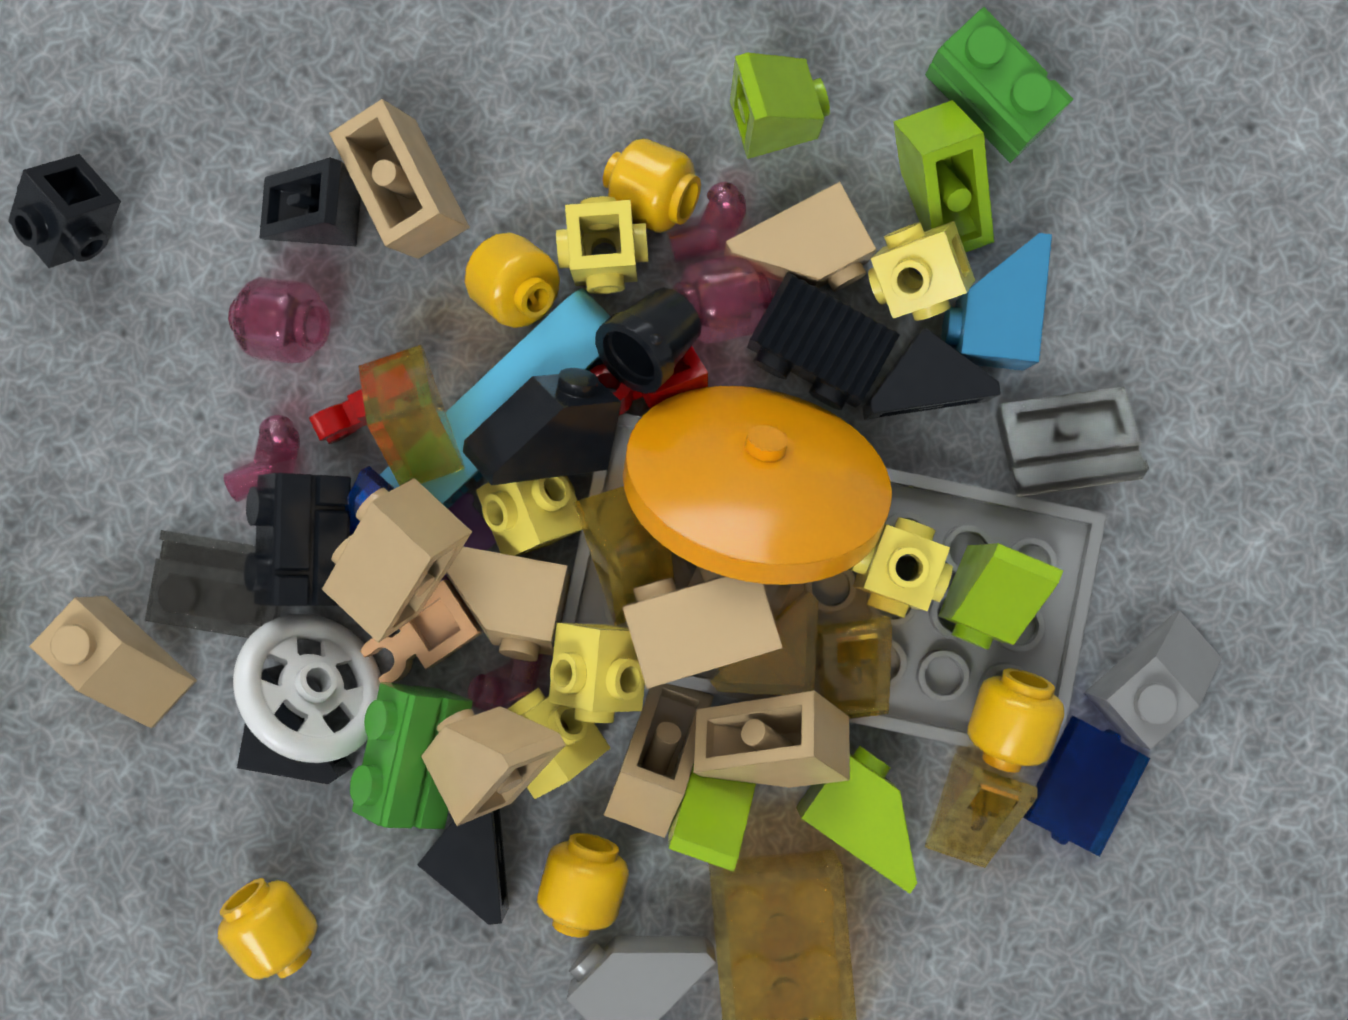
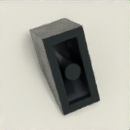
[463,368,622,486]

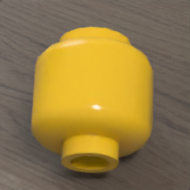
[603,138,701,233]
[464,232,560,328]
[967,668,1064,773]
[537,833,629,938]
[218,878,318,980]

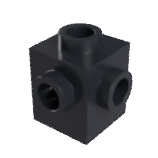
[8,154,121,268]

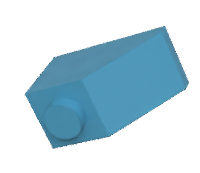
[941,233,1052,371]

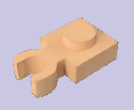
[360,580,484,683]

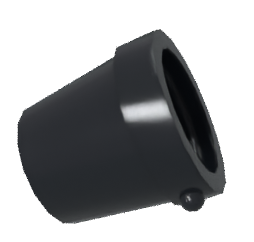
[595,287,702,394]

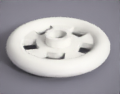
[233,614,381,763]

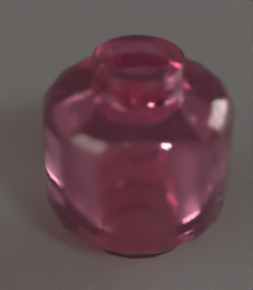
[673,255,771,344]
[228,277,331,363]

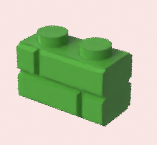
[925,7,1074,163]
[350,682,473,829]

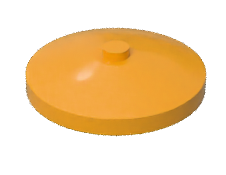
[623,386,892,585]

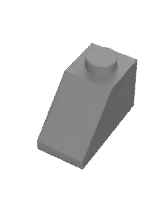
[1084,610,1222,750]
[566,936,716,1020]

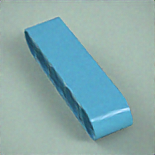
[358,288,611,509]

